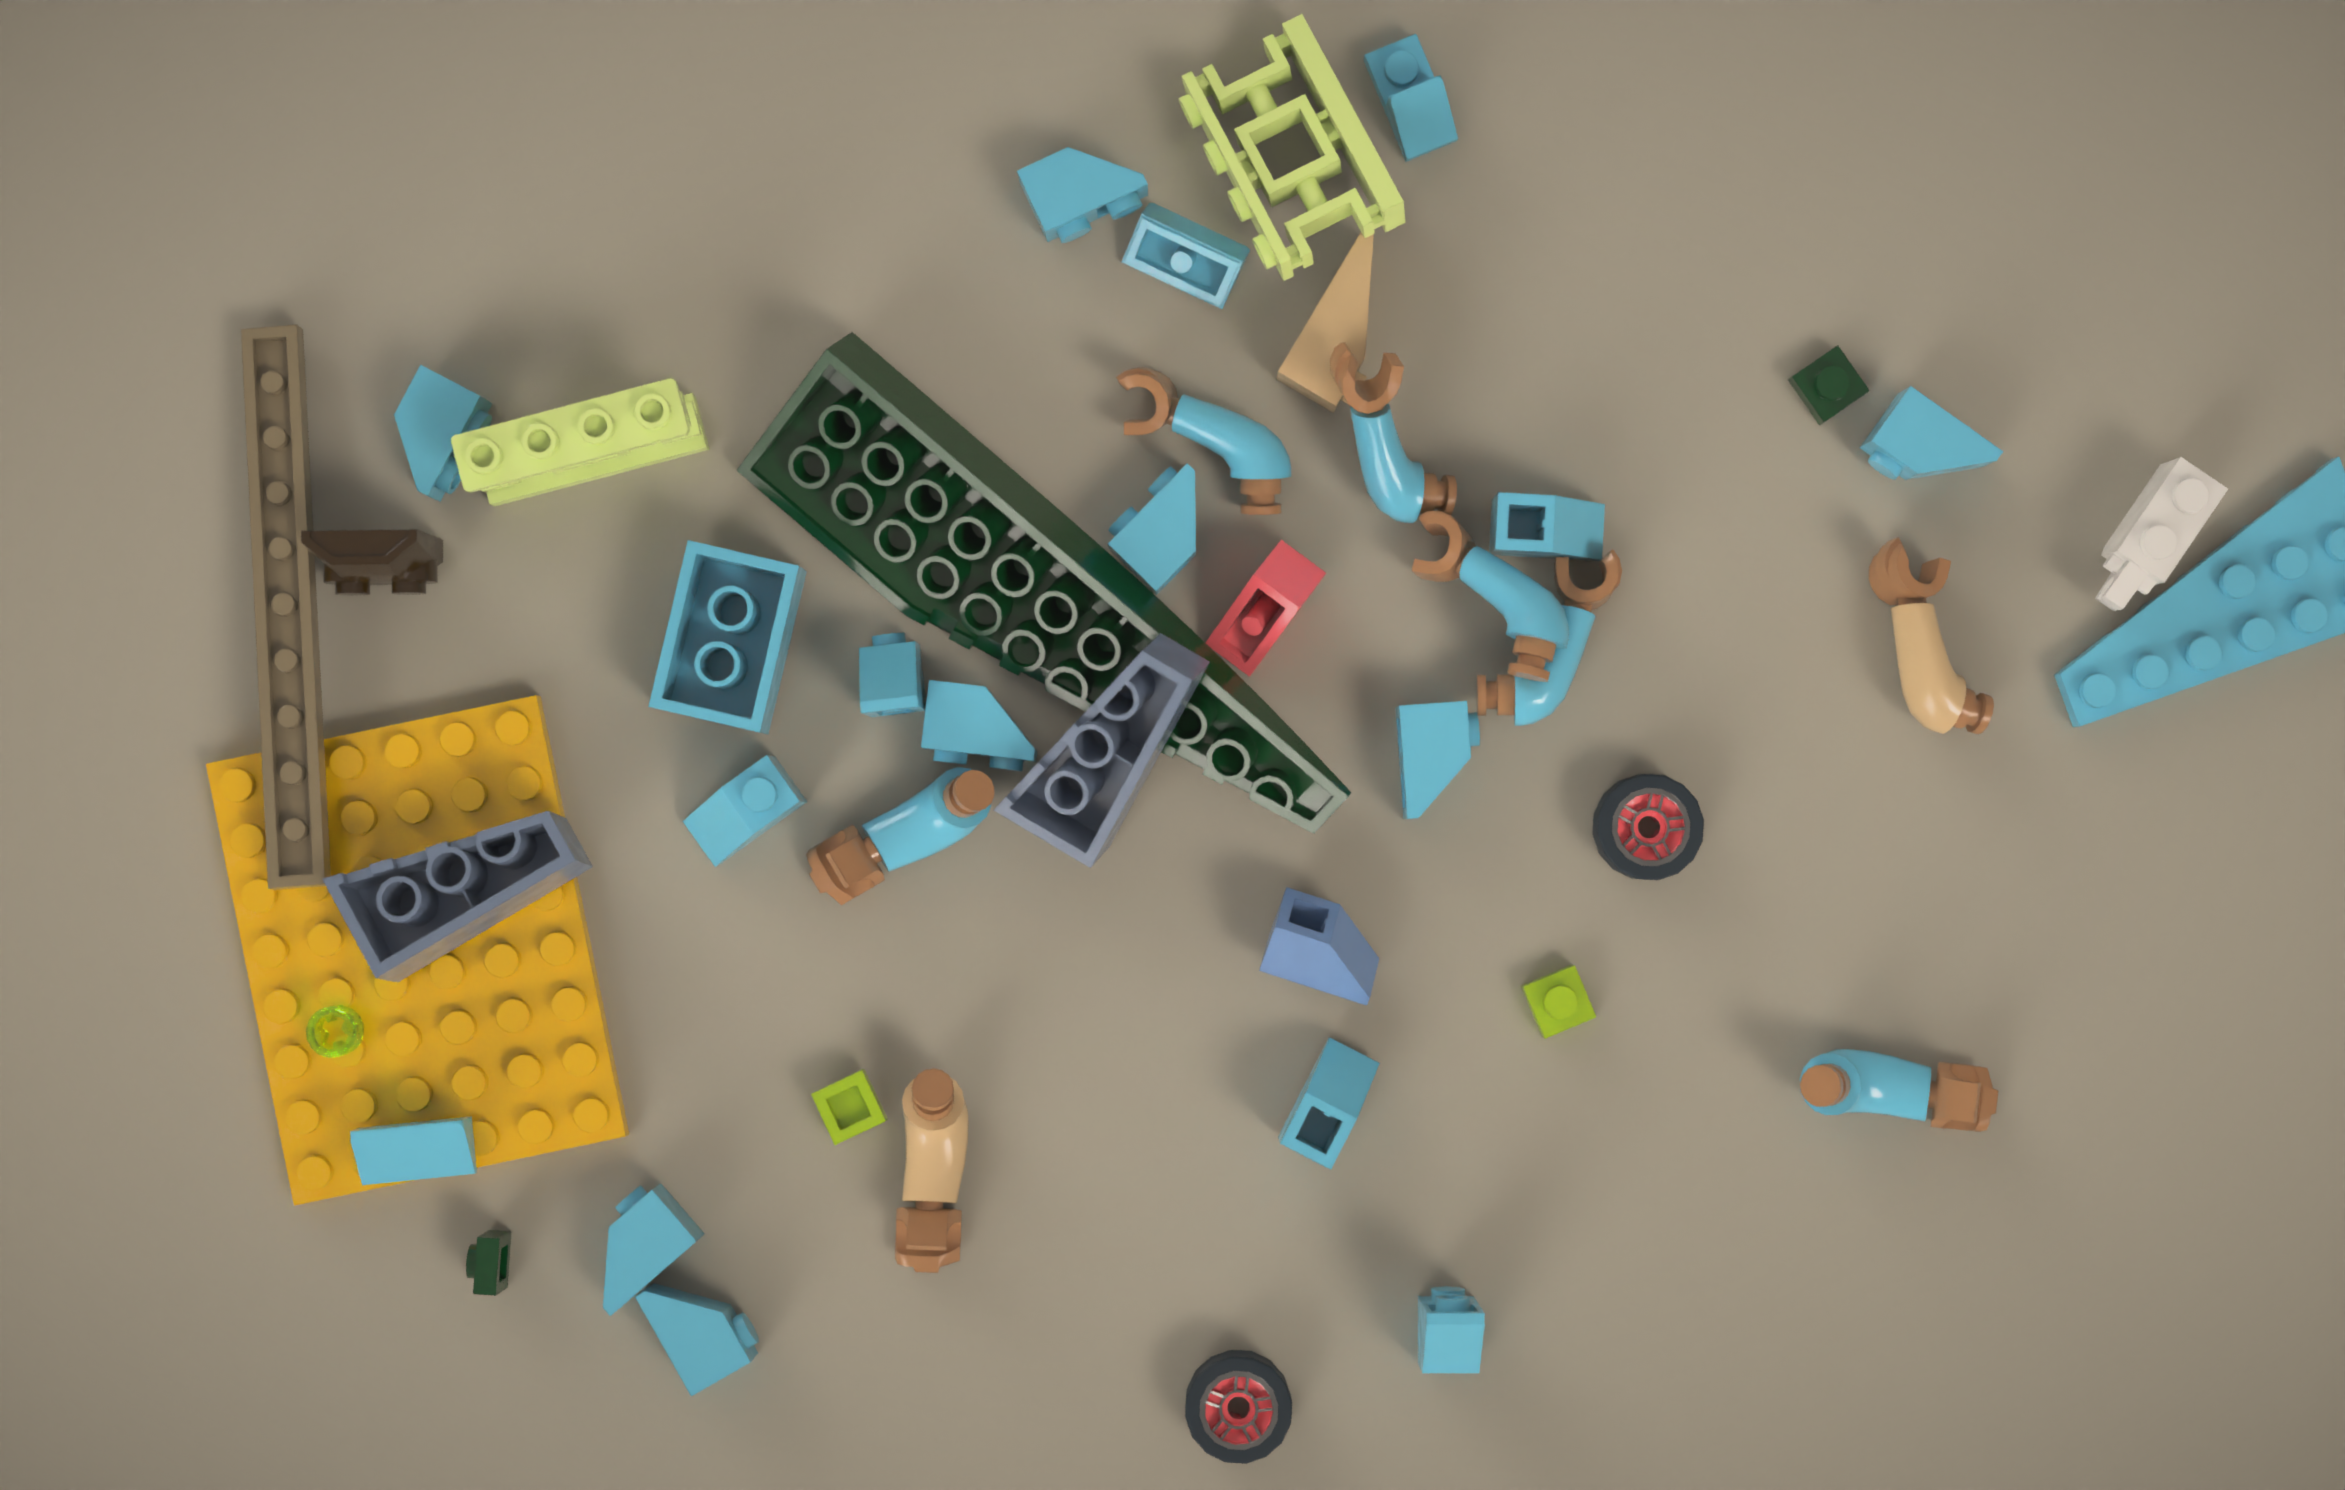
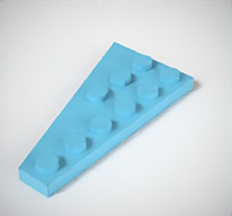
[2054,456,2345,727]

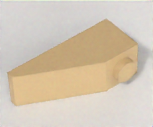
[1276,232,1374,413]

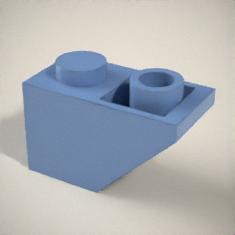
[1259,887,1379,1006]

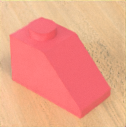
[1205,540,1326,677]

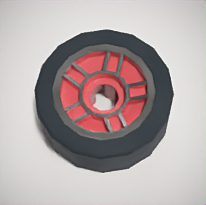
[1592,774,1704,880]
[1185,1350,1292,1464]

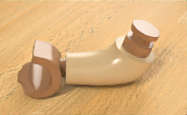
[1869,537,1994,735]
[895,1068,969,1273]

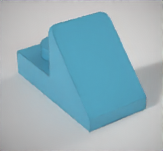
[1363,34,1458,162]

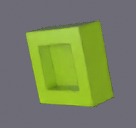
[1521,964,1596,1039]
[811,1069,888,1145]

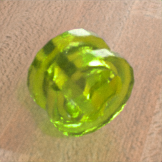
[306,1005,364,1058]

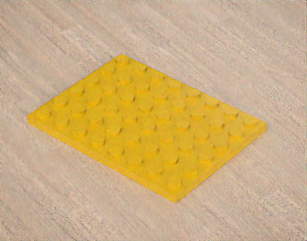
[206,695,629,1206]

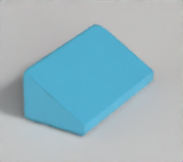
[1121,203,1250,309]
[350,1116,477,1185]

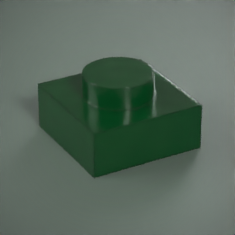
[1788,345,1870,425]
[466,1230,512,1296]

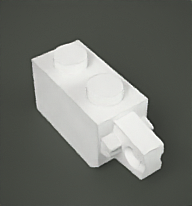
[2095,457,2228,611]

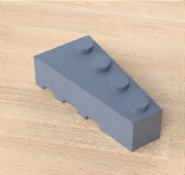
[994,633,1210,868]
[322,811,593,982]

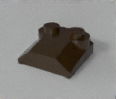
[301,529,443,596]

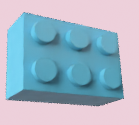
[648,540,807,734]

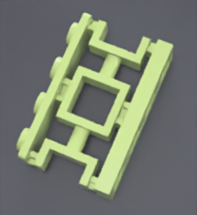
[1178,14,1406,281]
[451,378,710,507]

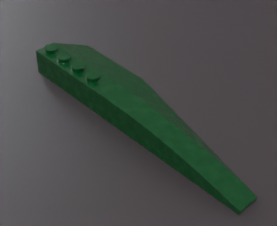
[736,332,1351,834]

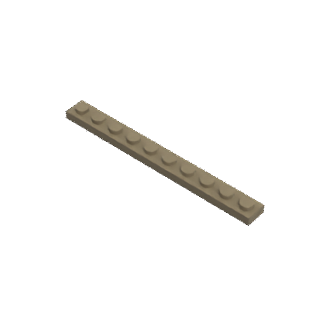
[241,324,331,890]

